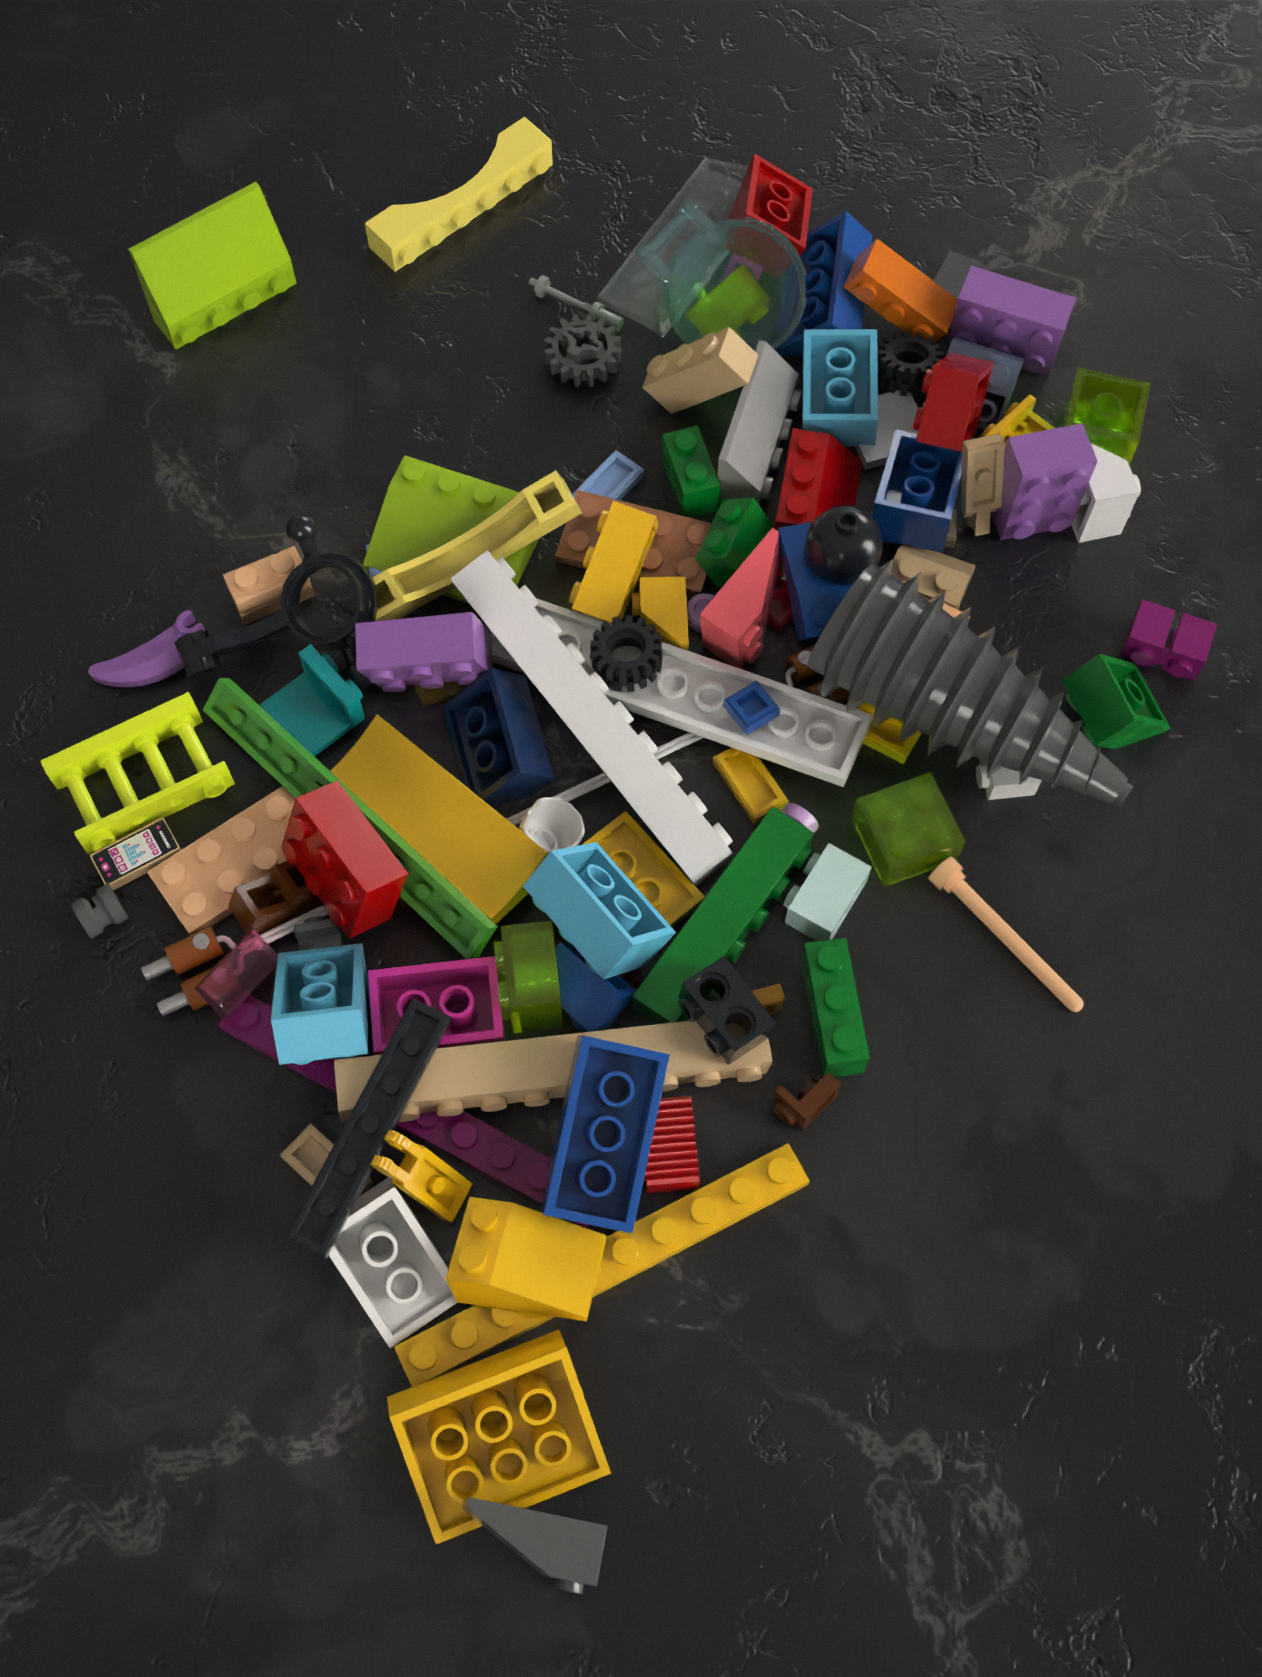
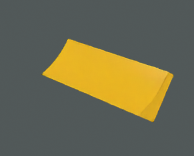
[330,714,548,925]

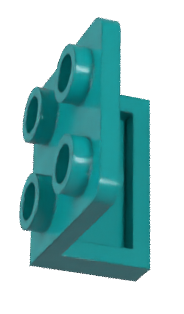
[259,644,365,757]

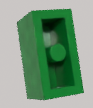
[662,426,720,518]
[695,497,775,587]

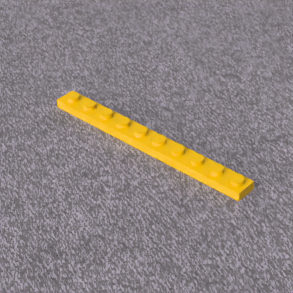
[394,1143,810,1387]

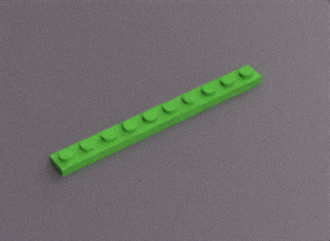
[203,678,498,959]

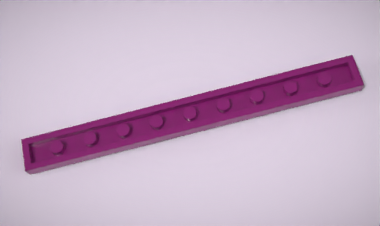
[218,990,590,1229]

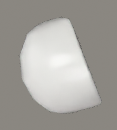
[519,797,585,854]

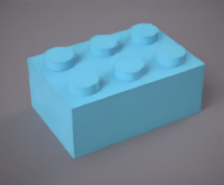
[802,329,878,447]
[523,842,676,980]
[271,943,369,1065]

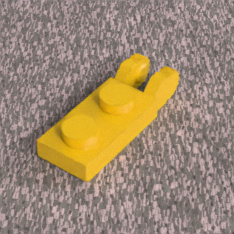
[370,1130,473,1223]

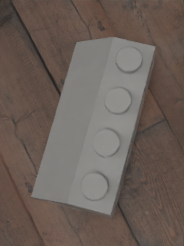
[717,340,803,505]

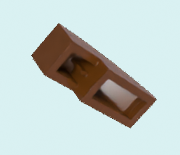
[228,861,322,938]

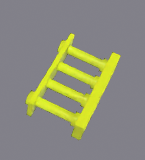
[40,692,235,854]

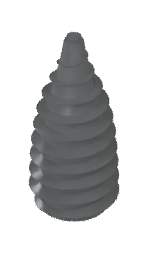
[807,559,1133,807]

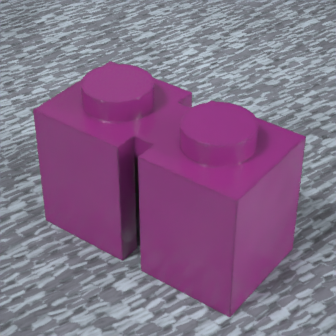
[1120,599,1217,681]

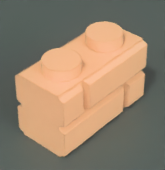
[223,546,315,625]

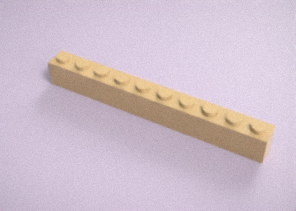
[334,1021,773,1123]

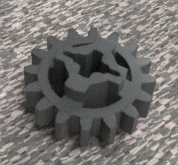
[544,314,622,387]

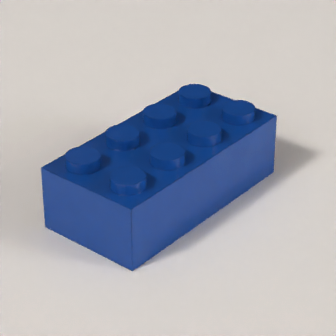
[540,1035,670,1234]

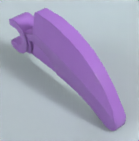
[88,610,205,687]

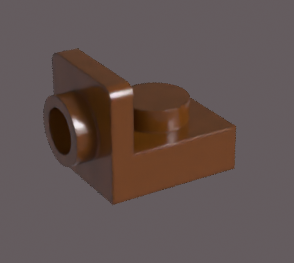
[772,1072,841,1131]

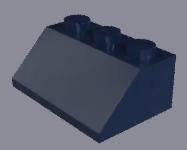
[442,668,555,807]

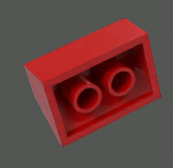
[775,428,862,530]

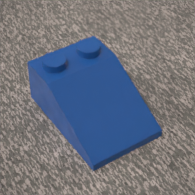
[777,522,853,642]

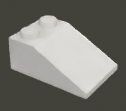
[329,1177,457,1348]

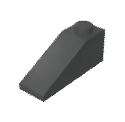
[462,1497,608,1594]

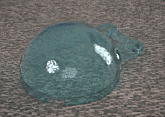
[635,198,807,351]

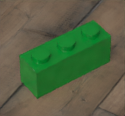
[800,938,870,1078]

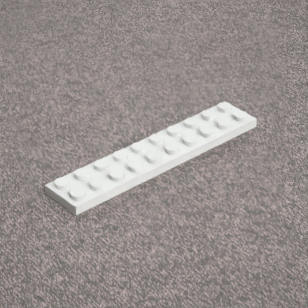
[490,598,873,787]

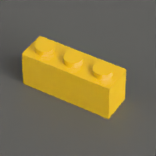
[569,501,659,625]

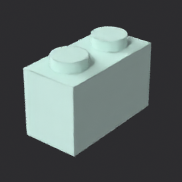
[783,843,871,941]

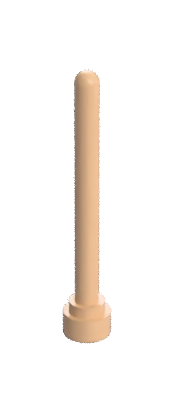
[928,856,1084,1012]

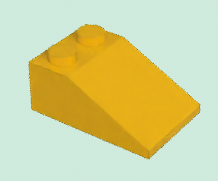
[446,1197,606,1321]

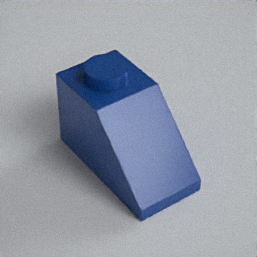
[555,940,636,1032]

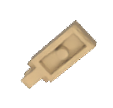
[960,434,1005,536]

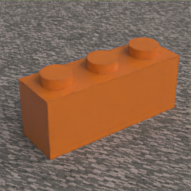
[843,239,958,344]

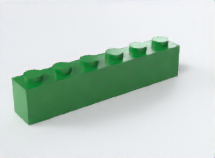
[632,806,814,1025]

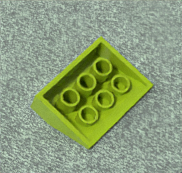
[129,182,297,349]
[363,455,540,604]

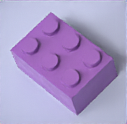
[946,266,1076,377]
[991,423,1098,540]
[355,612,493,692]

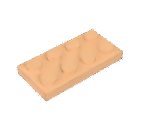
[147,786,295,935]

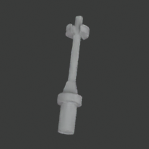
[529,275,624,332]

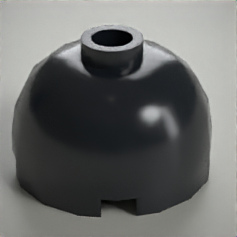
[804,505,883,586]

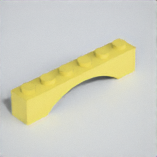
[365,117,553,272]
[372,471,582,621]

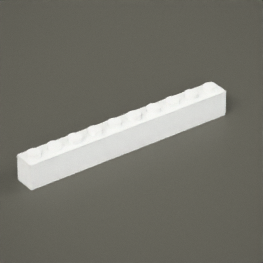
[450,550,733,886]

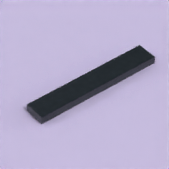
[284,998,452,1260]

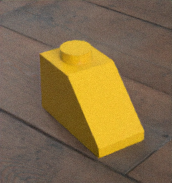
[632,576,689,651]

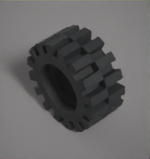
[877,332,943,397]
[590,615,662,692]

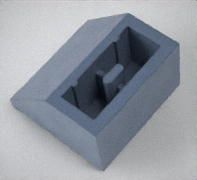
[946,337,1025,430]

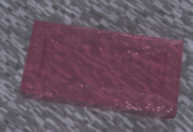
[194,929,278,1019]

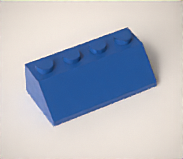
[777,211,873,357]

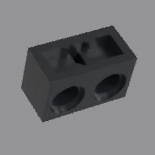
[678,956,776,1065]

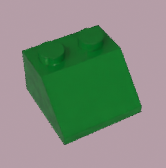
[1062,654,1170,749]

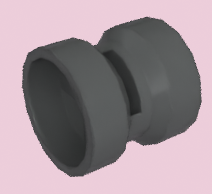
[71,883,129,939]

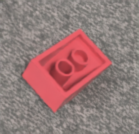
[700,528,779,669]

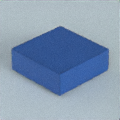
[724,680,780,735]

